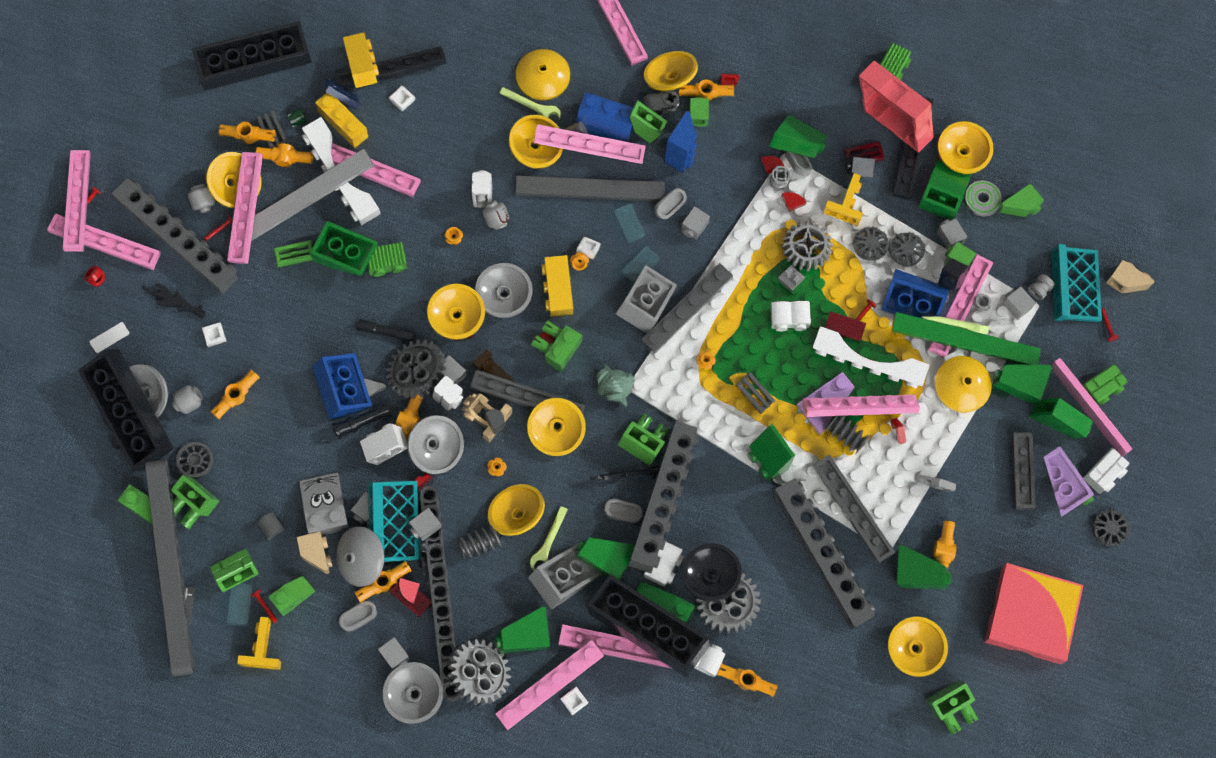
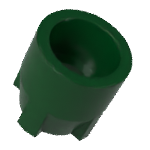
[287,108,306,127]

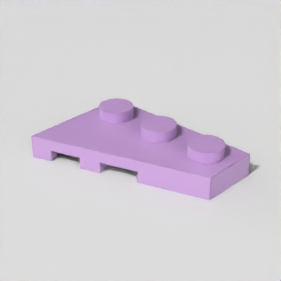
[797,372,854,436]
[1044,446,1094,517]

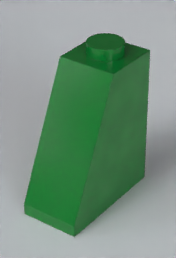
[769,115,827,158]
[992,365,1052,405]
[1029,398,1093,439]
[575,537,635,580]
[897,545,951,590]
[494,607,550,653]

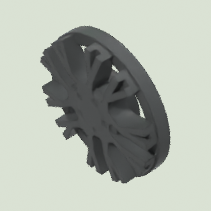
[853,226,889,261]
[889,232,925,267]
[176,442,214,479]
[1092,510,1130,546]

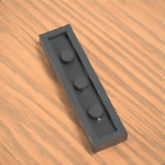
[1012,432,1036,510]

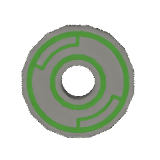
[964,180,1002,217]

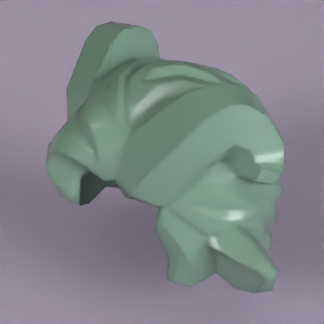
[596,365,635,407]

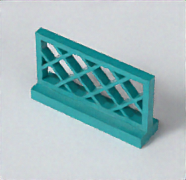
[1051,244,1102,322]
[368,481,419,562]

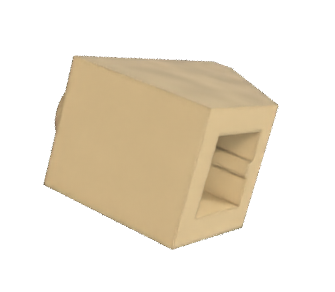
[1106,260,1154,293]
[297,532,333,574]

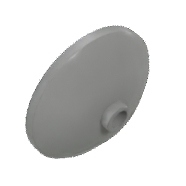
[475,263,532,318]
[129,364,168,418]
[407,415,464,474]
[336,527,384,587]
[383,662,444,724]

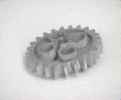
[696,573,761,634]
[448,639,511,705]

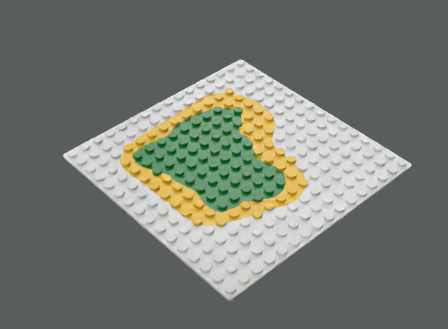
[631,154,1039,548]

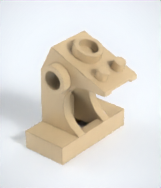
[461,393,512,443]

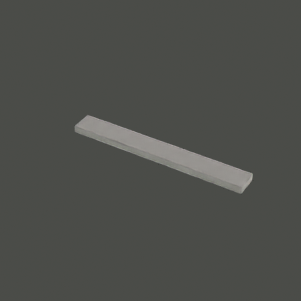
[251,149,374,241]

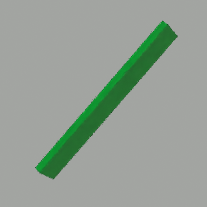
[891,312,1041,365]

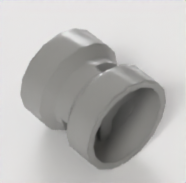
[770,166,790,190]
[1028,274,1055,300]

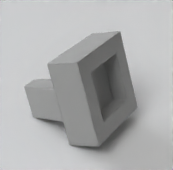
[778,265,805,292]

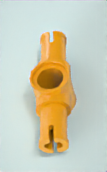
[679,79,734,101]
[219,122,276,144]
[256,143,313,167]
[210,369,260,420]
[396,394,423,441]
[933,521,957,569]
[354,561,412,603]
[717,663,778,697]

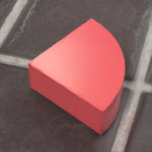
[399,578,420,604]

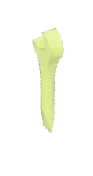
[500,87,561,119]
[921,316,989,334]
[530,506,568,571]

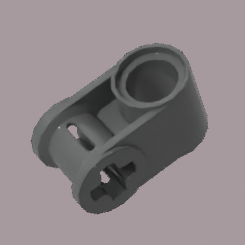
[643,90,679,115]

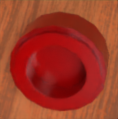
[84,265,105,287]

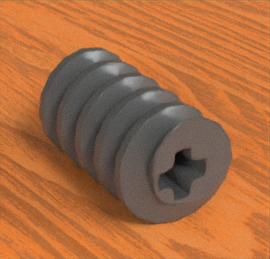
[825,416,869,455]
[458,525,502,561]

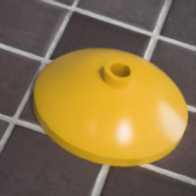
[516,49,570,101]
[644,51,698,91]
[509,115,563,169]
[938,121,993,174]
[206,152,261,208]
[427,284,485,340]
[935,356,992,413]
[527,398,586,456]
[488,484,545,536]
[888,617,948,677]

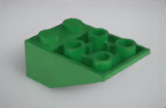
[918,159,971,221]

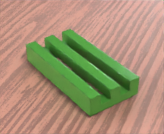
[274,240,313,268]

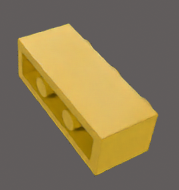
[343,32,379,88]
[315,93,368,148]
[541,255,573,317]

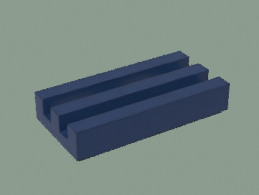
[324,79,360,109]

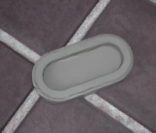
[785,151,812,176]
[654,188,687,219]
[604,499,643,524]
[339,601,377,632]

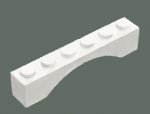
[302,117,381,225]
[812,326,930,389]

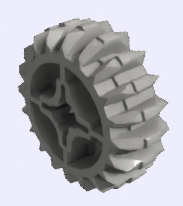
[782,221,833,271]

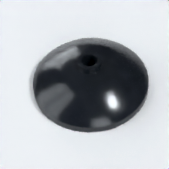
[682,543,742,602]

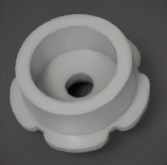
[973,294,991,312]

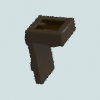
[473,349,514,382]

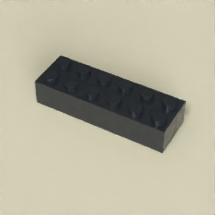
[192,21,312,90]
[78,349,174,471]
[587,575,710,678]

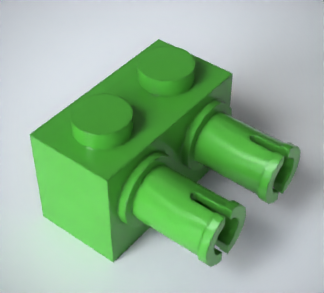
[531,320,582,372]
[618,414,668,466]
[171,475,220,529]
[925,680,978,734]

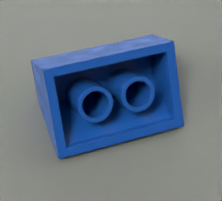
[576,92,633,142]
[664,111,697,173]
[881,269,949,320]
[312,353,372,419]

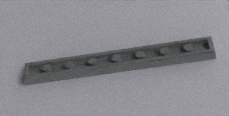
[516,176,665,201]

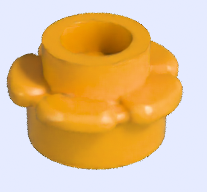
[444,227,463,245]
[570,252,589,271]
[697,351,716,370]
[487,458,507,477]

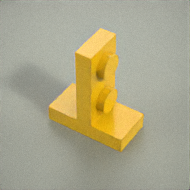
[823,173,863,226]
[237,617,281,670]

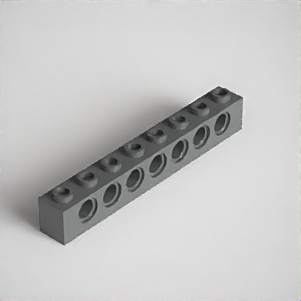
[111,178,238,295]
[629,421,699,573]
[772,478,875,629]

